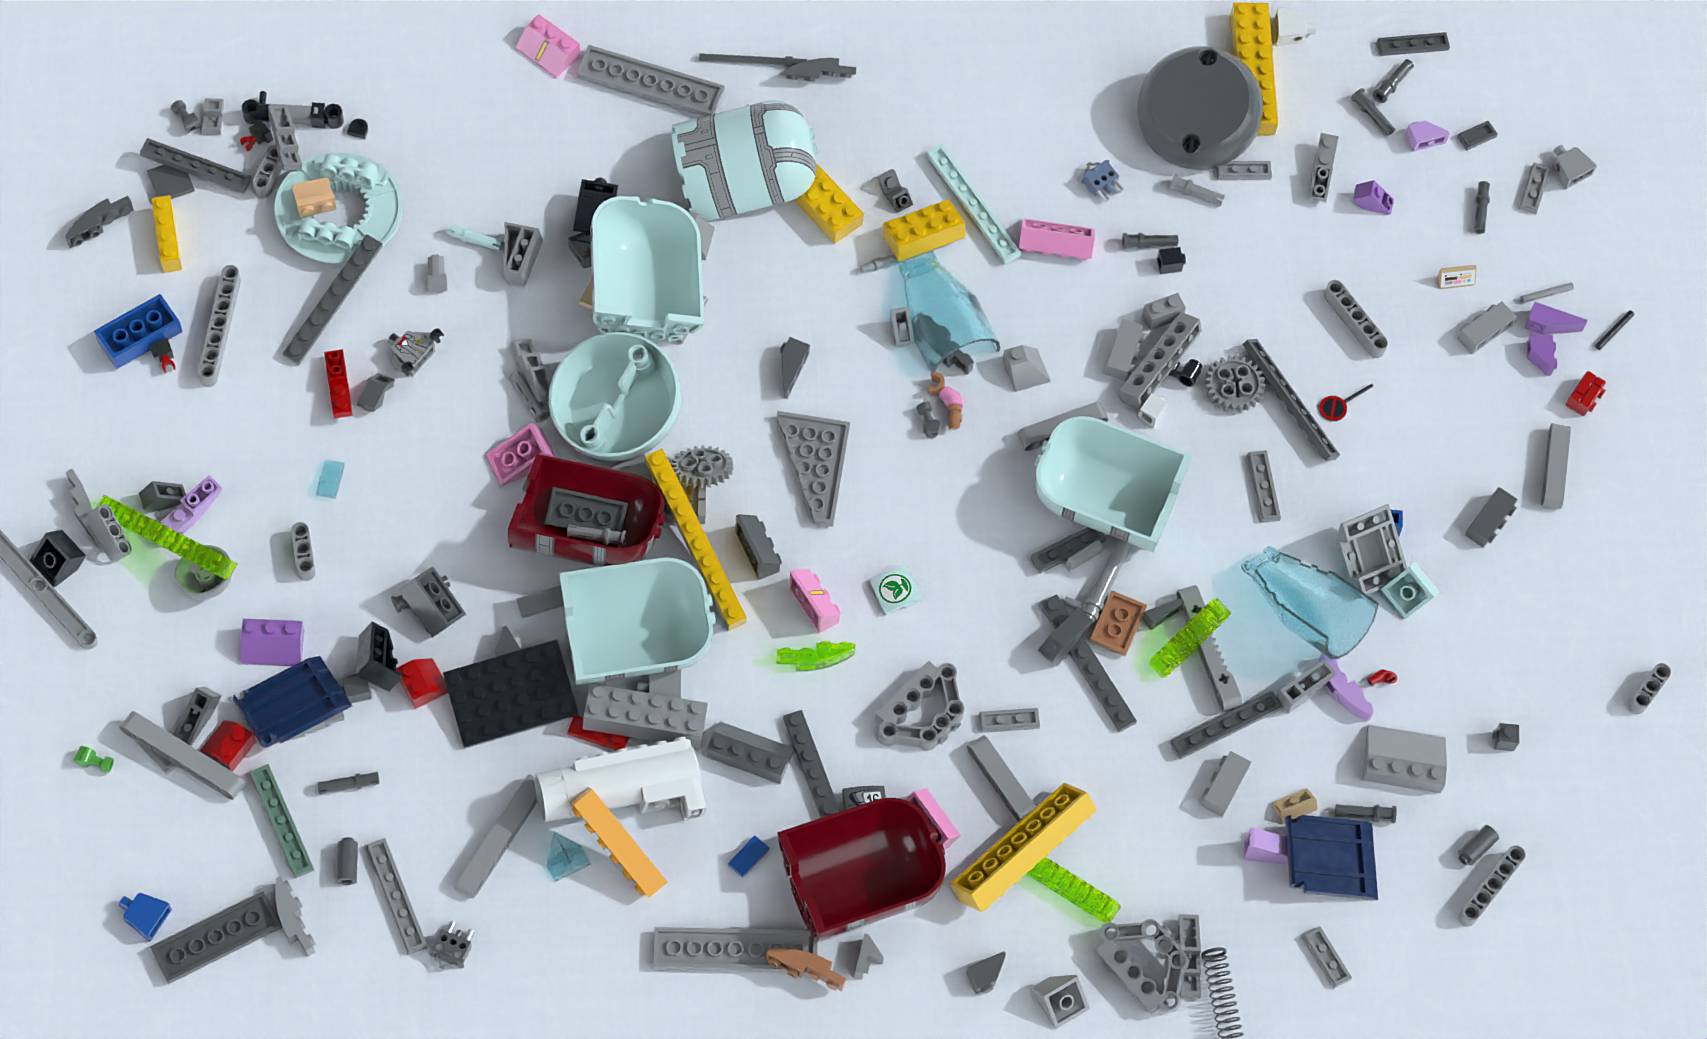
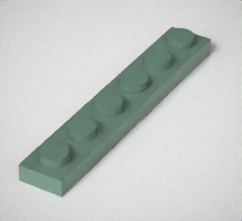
[250,764,314,878]

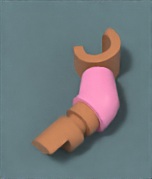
[928,372,963,430]

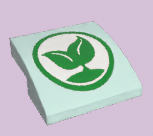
[870,565,923,615]

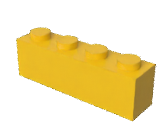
[152,195,183,273]

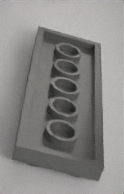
[150,891,282,984]

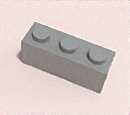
[1457,301,1517,354]
[1104,319,1145,381]
[1201,751,1251,817]

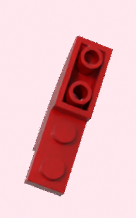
[324,349,353,419]

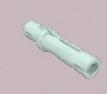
[447,224,503,252]

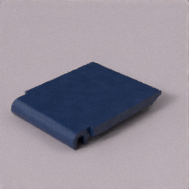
[233,656,352,747]
[1285,815,1378,900]

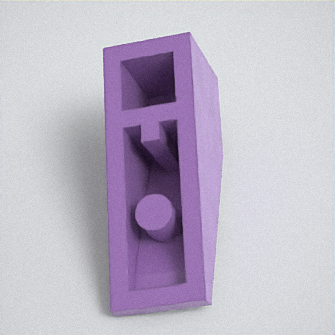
[1525,302,1588,334]

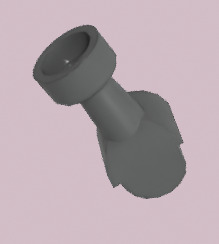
[171,100,201,133]
[916,402,940,439]

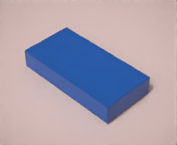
[728,835,770,878]

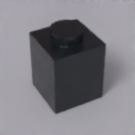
[1156,247,1186,275]

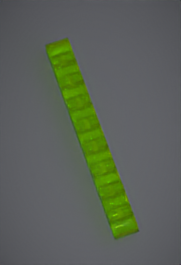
[96,495,238,581]

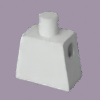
[1275,8,1317,46]

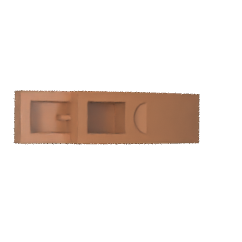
[766,949,846,992]

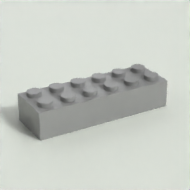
[583,683,708,749]

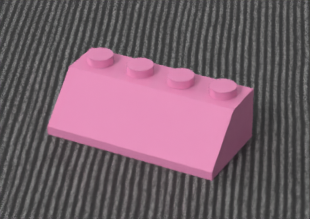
[1019,218,1095,260]

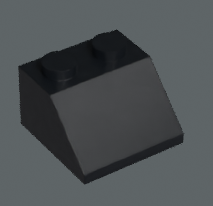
[29,530,86,587]

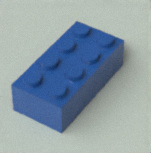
[94,294,183,369]

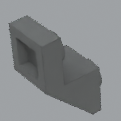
[877,169,913,213]
[357,373,395,412]

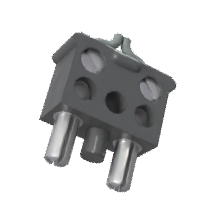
[430,921,475,969]

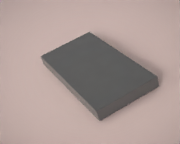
[544,487,628,532]

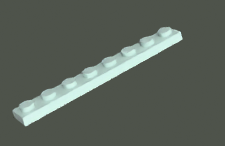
[926,144,1021,264]

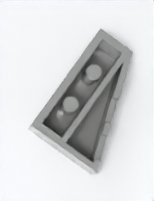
[503,222,543,287]

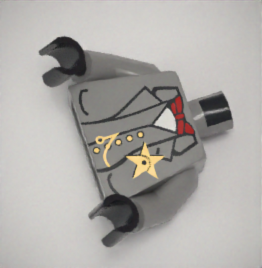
[388,328,444,376]

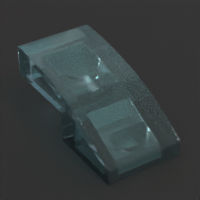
[316,459,345,499]

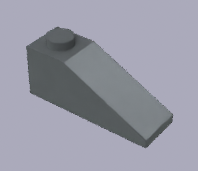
[780,337,810,399]
[1037,609,1094,666]
[174,686,222,746]

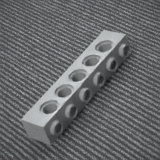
[1119,312,1202,409]

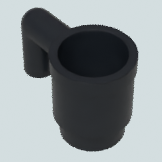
[1168,359,1203,387]

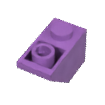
[1353,180,1394,215]
[1526,334,1557,376]

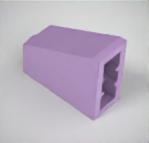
[1244,828,1288,864]

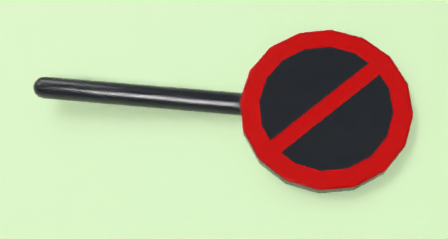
[1319,384,1373,421]

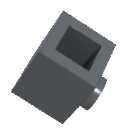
[341,674,372,704]
[1492,723,1519,751]

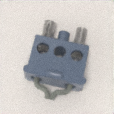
[1081,160,1124,202]

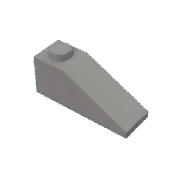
[1277,659,1337,714]

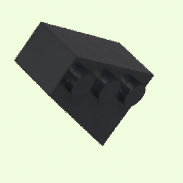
[356,621,402,692]

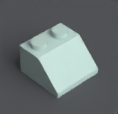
[1381,562,1439,619]

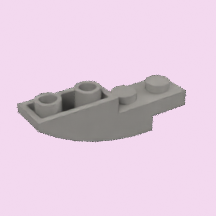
[1308,133,1339,202]
[275,876,316,957]

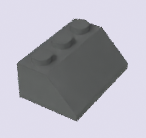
[735,514,782,580]
[398,566,466,638]

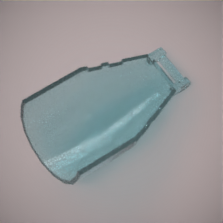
[898,251,1000,373]
[1241,546,1379,659]

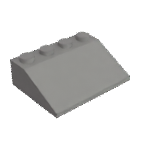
[1362,725,1447,793]

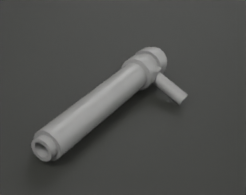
[1063,539,1132,625]

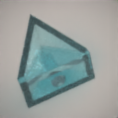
[546,831,591,882]

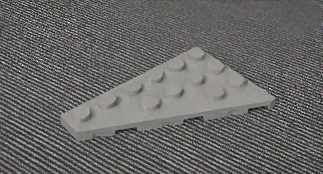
[777,411,850,527]

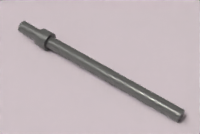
[699,53,807,67]

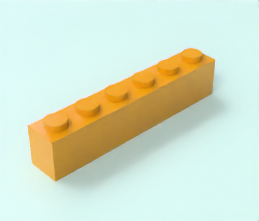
[570,787,667,898]

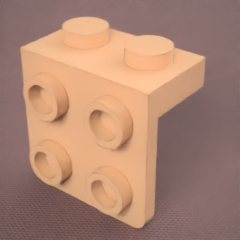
[292,177,337,218]

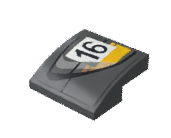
[842,786,886,810]

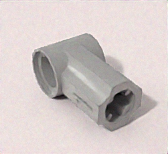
[427,254,447,292]

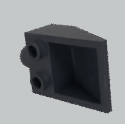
[573,177,618,234]

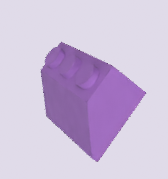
[241,618,305,666]

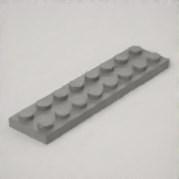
[576,45,725,116]
[653,927,818,972]

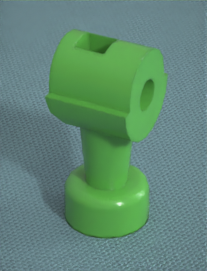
[73,746,114,773]

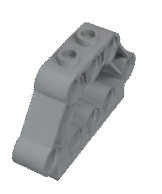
[875,661,965,751]
[1096,919,1189,1014]

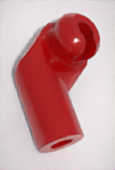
[1367,669,1398,686]

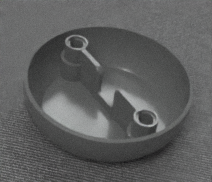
[1137,46,1263,170]

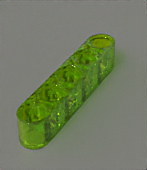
[1149,598,1231,678]
[1027,857,1121,923]

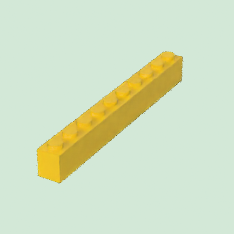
[645,448,747,631]

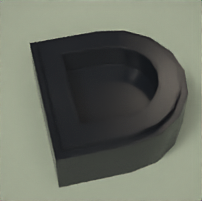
[347,118,368,139]

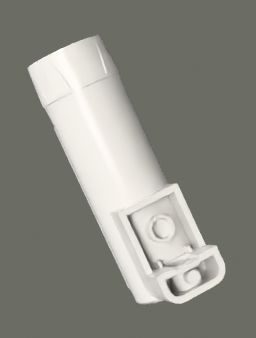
[534,737,707,822]

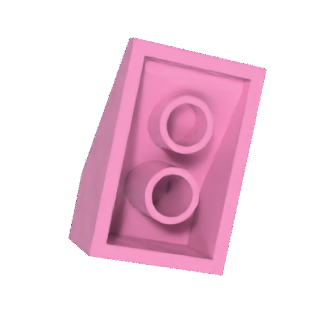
[486,423,556,486]

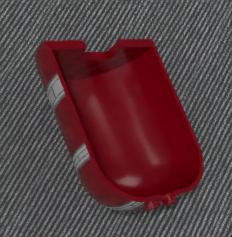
[508,454,666,567]
[777,798,946,941]

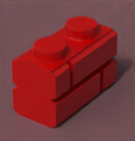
[1565,371,1606,416]

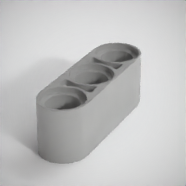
[252,145,283,198]
[87,504,132,562]
[291,522,316,581]
[1628,663,1671,714]

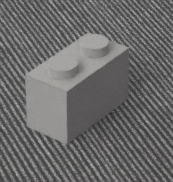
[1142,293,1186,330]

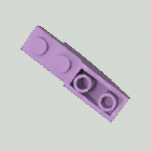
[152,475,222,544]
[1318,650,1373,722]

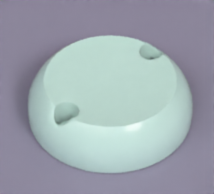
[549,332,681,462]

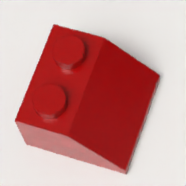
[397,658,448,709]
[199,720,256,772]

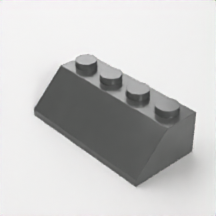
[706,721,795,784]

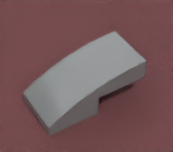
[202,98,224,135]

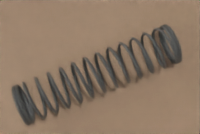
[1201,947,1244,1039]

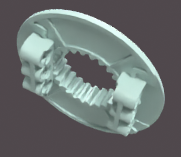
[274,153,403,264]

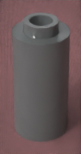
[1458,825,1499,866]
[336,837,358,885]

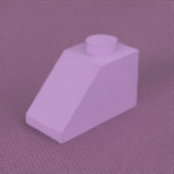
[1405,121,1450,152]

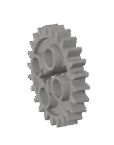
[1204,355,1266,413]
[671,445,733,489]

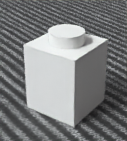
[1138,393,1168,428]

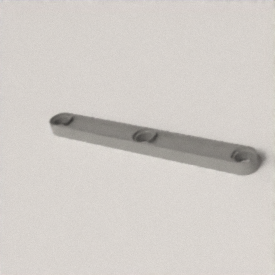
[0,530,98,649]

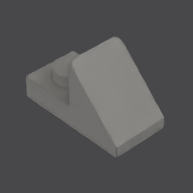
[890,306,915,346]
[854,934,884,979]

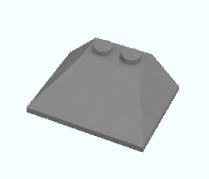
[1335,504,1407,596]

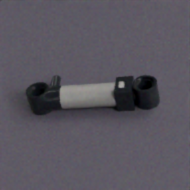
[241,91,344,129]

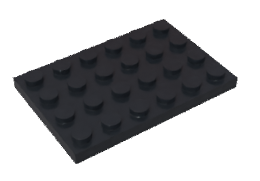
[443,639,579,749]

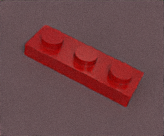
[567,716,630,751]

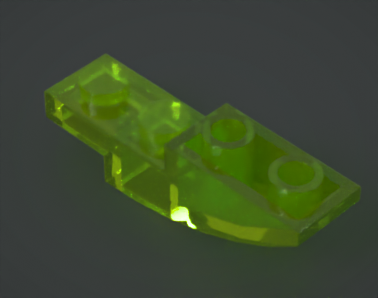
[776,641,855,672]

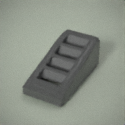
[1142,599,1183,630]

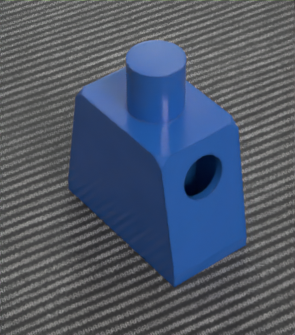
[118,893,172,942]

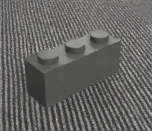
[1465,487,1518,548]

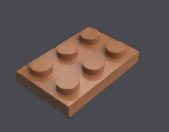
[1089,590,1147,656]

